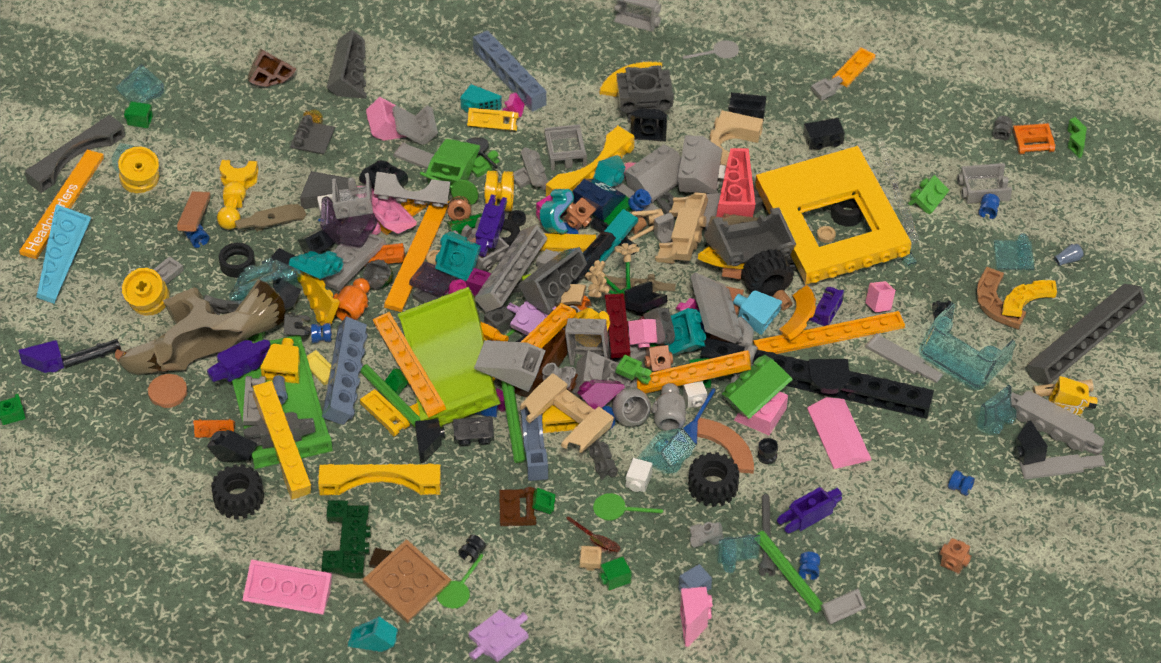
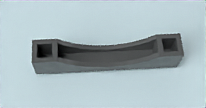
[25,115,126,193]

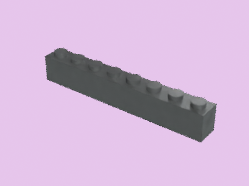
[1027,283,1147,384]

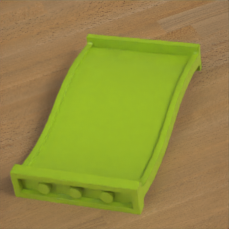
[398,287,500,426]

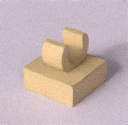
[580,546,602,571]

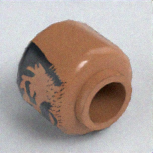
[448,196,472,221]

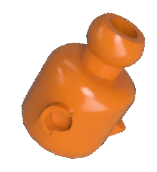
[333,278,370,321]

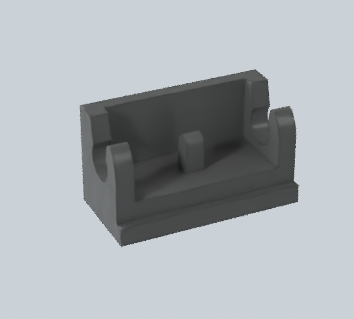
[284,312,311,336]

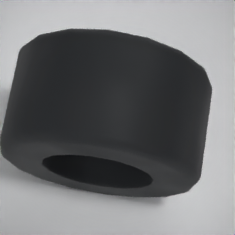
[831,193,863,227]

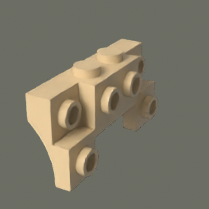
[655,192,708,263]

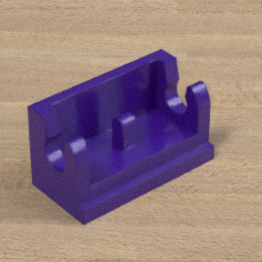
[809,287,844,326]

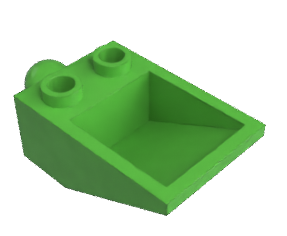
[426,138,480,190]

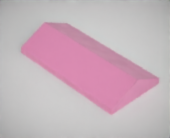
[356,186,417,234]
[807,397,871,469]
[243,560,332,614]

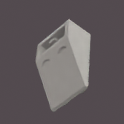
[474,340,545,392]
[573,350,637,401]

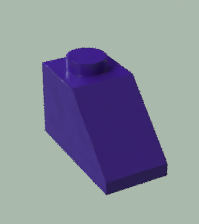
[18,340,64,373]

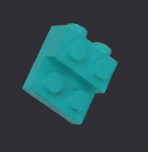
[435,231,481,281]
[289,251,343,279]
[666,308,706,357]

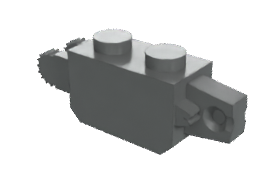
[243,412,315,449]

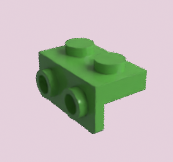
[908,175,950,214]

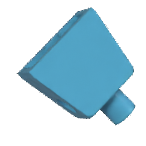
[733,291,782,335]

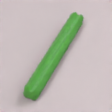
[360,364,420,427]
[501,380,526,463]
[755,531,823,613]

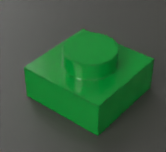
[384,368,408,395]
[532,488,556,514]

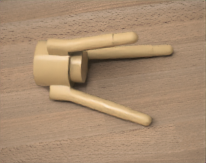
[629,209,663,241]

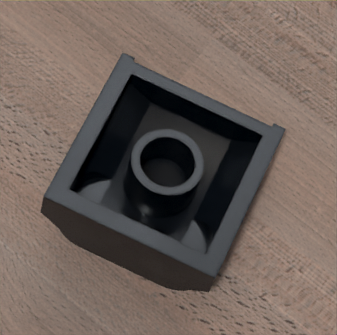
[631,108,667,142]

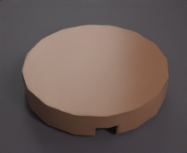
[148,374,188,408]

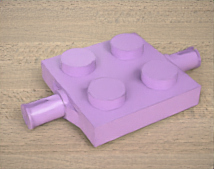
[507,301,565,335]
[469,610,528,662]

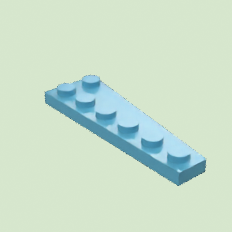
[36,204,91,304]

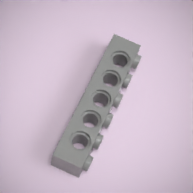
[474,224,547,313]

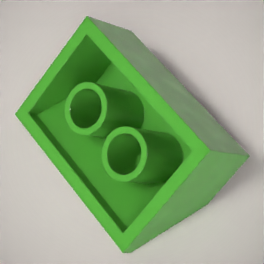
[722,355,793,419]

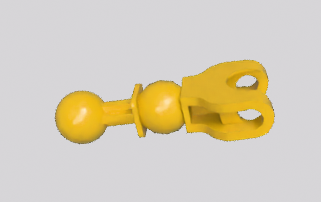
[217,160,258,230]

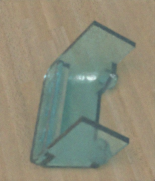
[919,302,1016,391]

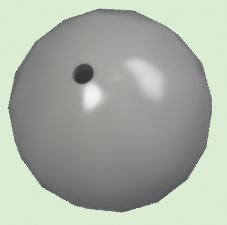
[612,388,651,427]

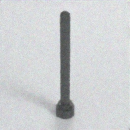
[759,494,776,576]

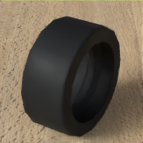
[219,242,255,278]

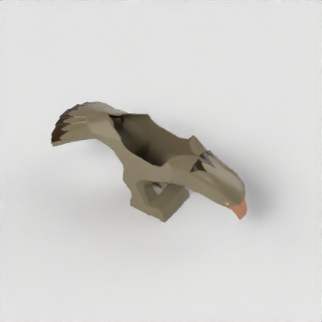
[115,279,285,375]

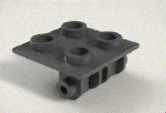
[290,115,335,154]

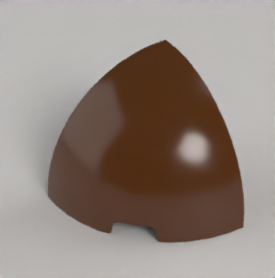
[248,48,296,86]

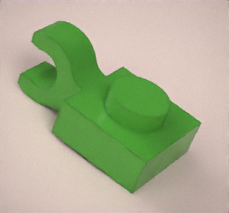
[471,150,500,178]
[616,355,652,384]

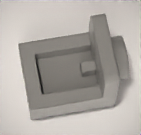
[654,213,674,243]

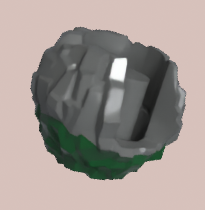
[363,260,393,289]

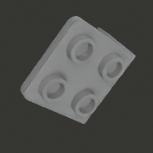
[392,105,438,145]

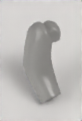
[738,317,754,346]

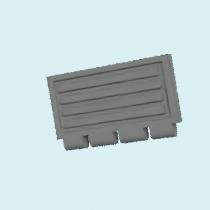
[691,272,743,343]

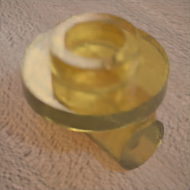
[303,110,323,124]

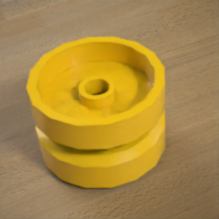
[118,147,159,193]
[484,171,514,212]
[122,268,169,316]

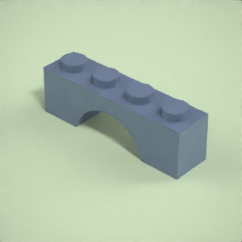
[520,403,548,481]

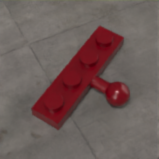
[605,293,645,358]

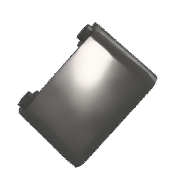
[704,207,796,266]

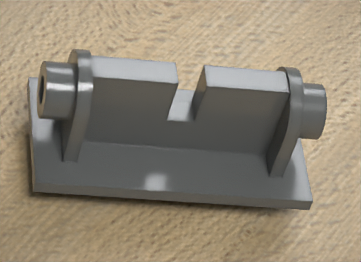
[589,438,618,480]

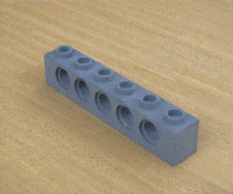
[473,30,547,112]
[322,316,368,424]

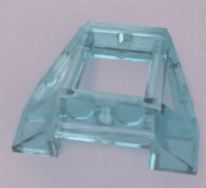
[229,258,304,301]

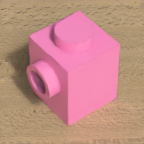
[865,281,896,313]
[628,319,657,348]

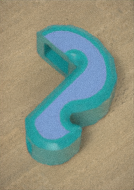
[540,189,574,234]

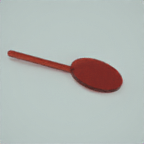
[566,516,621,552]

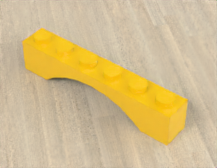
[546,126,635,196]
[253,381,311,500]
[318,464,441,495]

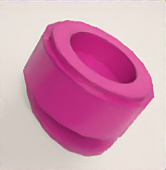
[448,279,467,294]

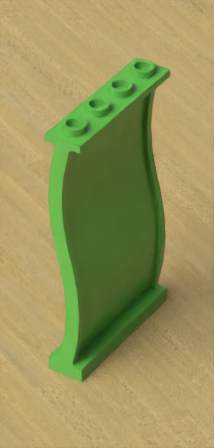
[232,335,333,469]

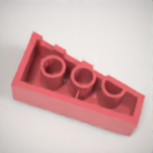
[716,148,755,217]

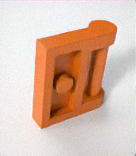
[1013,123,1055,154]

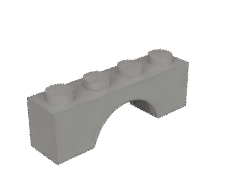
[374,172,451,207]

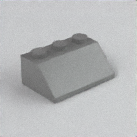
[678,135,722,194]
[625,144,681,202]

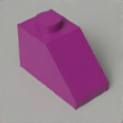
[577,379,625,410]

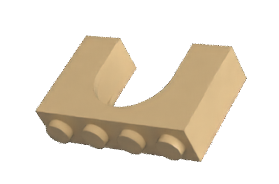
[710,111,763,166]

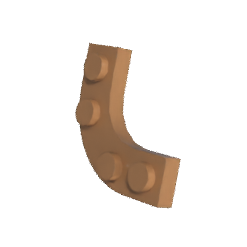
[976,267,1026,330]

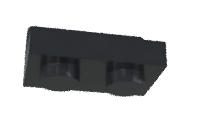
[624,281,668,313]
[453,416,494,447]

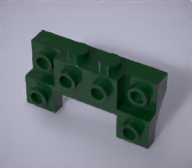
[321,500,372,579]

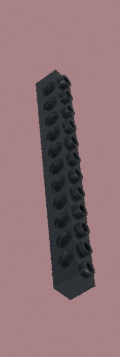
[700,338,934,419]

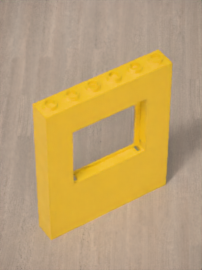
[755,146,911,285]

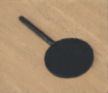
[464,137,498,169]

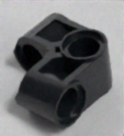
[359,160,408,189]

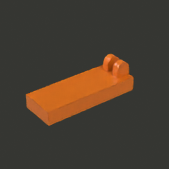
[364,243,405,266]

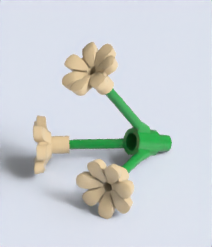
[585,243,640,299]

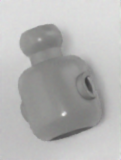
[651,383,687,431]

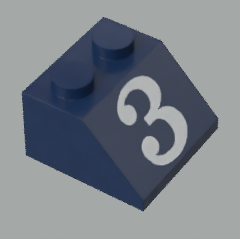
[573,179,626,221]

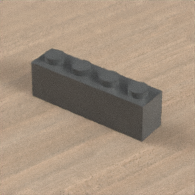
[326,30,367,99]
[519,247,587,315]

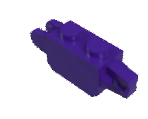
[475,195,507,257]
[207,339,271,382]
[777,487,842,534]

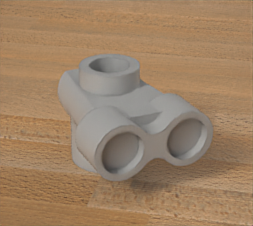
[542,363,576,388]
[690,522,724,548]

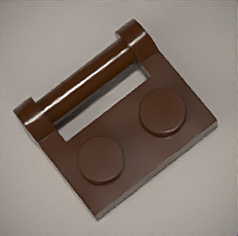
[499,487,537,526]

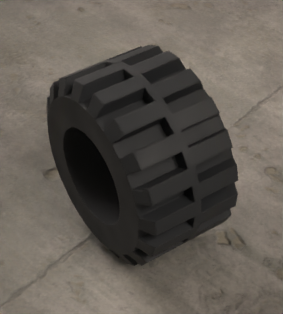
[742,249,794,297]
[688,452,739,507]
[211,464,264,519]

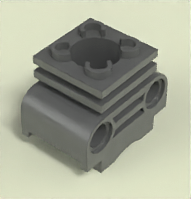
[616,65,674,123]

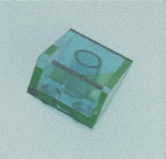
[637,427,696,474]

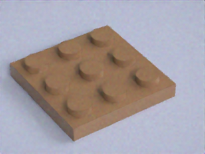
[363,539,451,623]

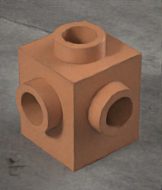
[564,197,596,231]
[644,345,673,372]
[940,538,971,574]

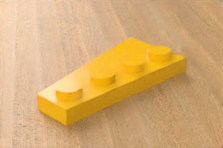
[297,270,340,330]

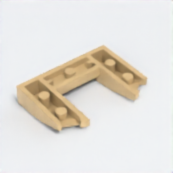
[520,373,614,453]

